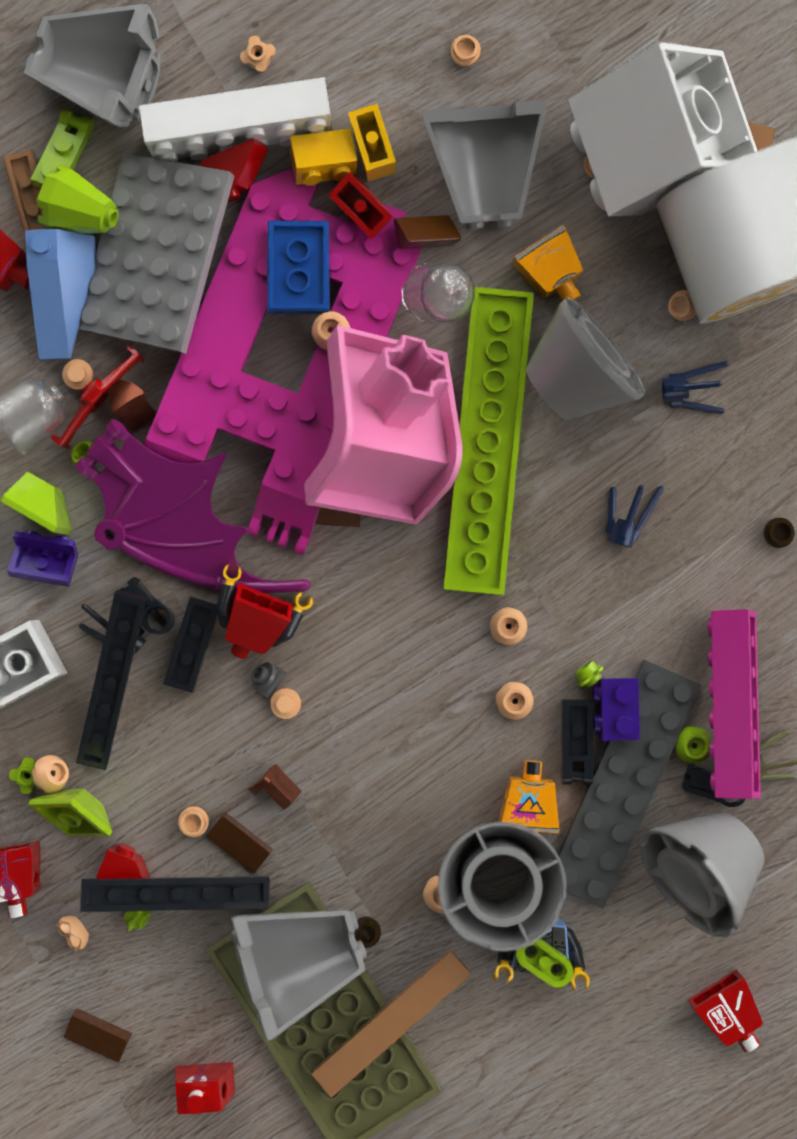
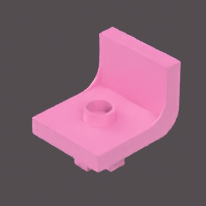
[304,325,462,525]

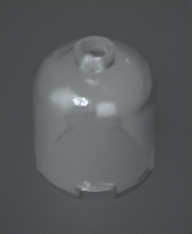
[402,263,475,324]
[0,378,66,455]

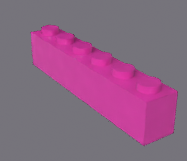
[707,609,761,799]

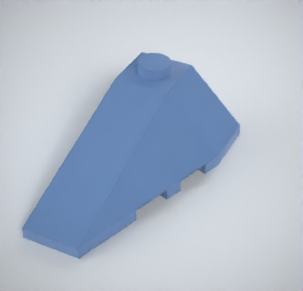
[25,229,96,361]

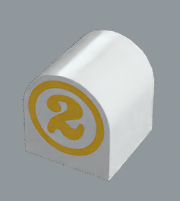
[656,137,797,324]

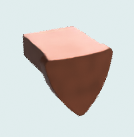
[110,380,156,432]
[248,764,302,810]

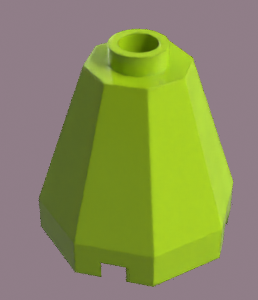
[37,165,119,234]

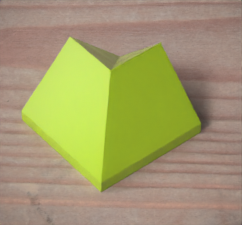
[0,471,72,535]
[28,789,112,837]

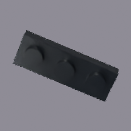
[163,596,218,693]

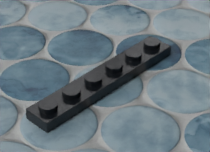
[76,590,147,770]
[80,876,270,912]

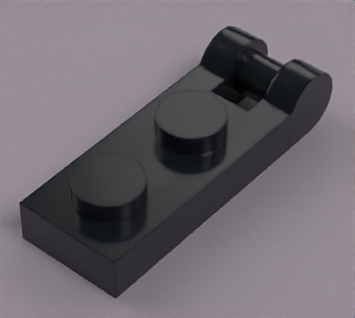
[561,699,593,785]

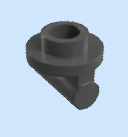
[251,662,286,698]

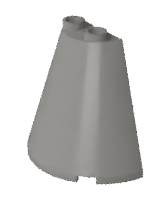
[24,4,161,127]
[422,100,547,229]
[229,910,367,1041]

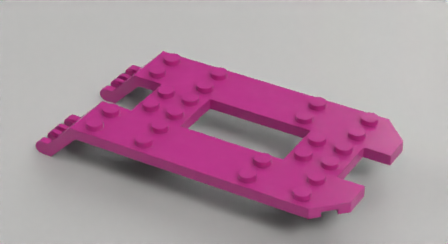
[144,168,421,555]

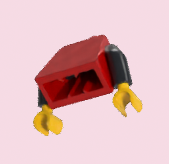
[216,564,313,659]

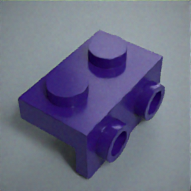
[7,530,79,587]
[592,677,640,741]

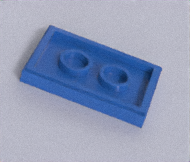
[267,221,330,314]

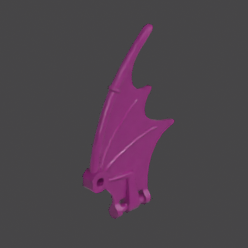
[75,419,311,593]

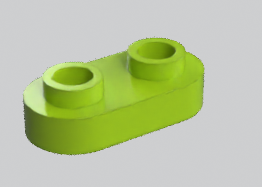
[515,939,573,988]

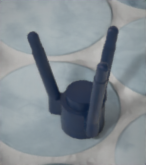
[662,361,729,414]
[605,485,664,548]

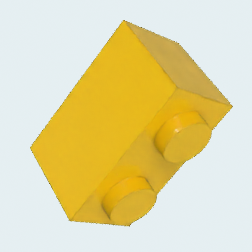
[348,103,396,182]
[290,128,357,185]

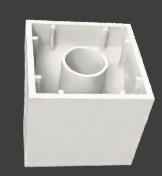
[568,42,757,217]

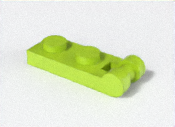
[31,108,94,188]

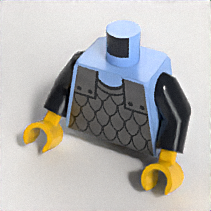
[492,919,590,991]

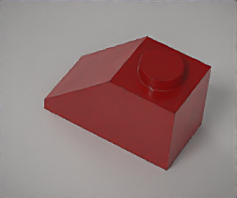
[200,138,268,202]
[328,172,393,240]
[96,843,151,878]

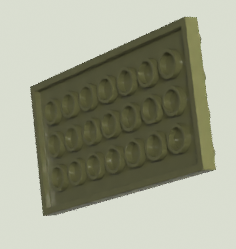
[205,881,441,1139]

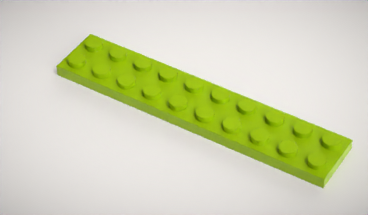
[443,287,534,595]

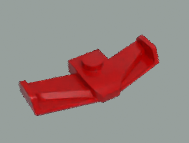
[51,345,145,449]

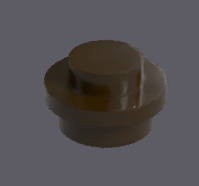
[763,517,795,548]
[354,916,381,948]

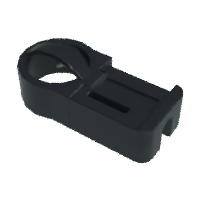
[119,577,175,635]
[681,764,746,807]

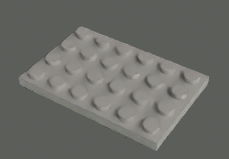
[79,153,234,354]

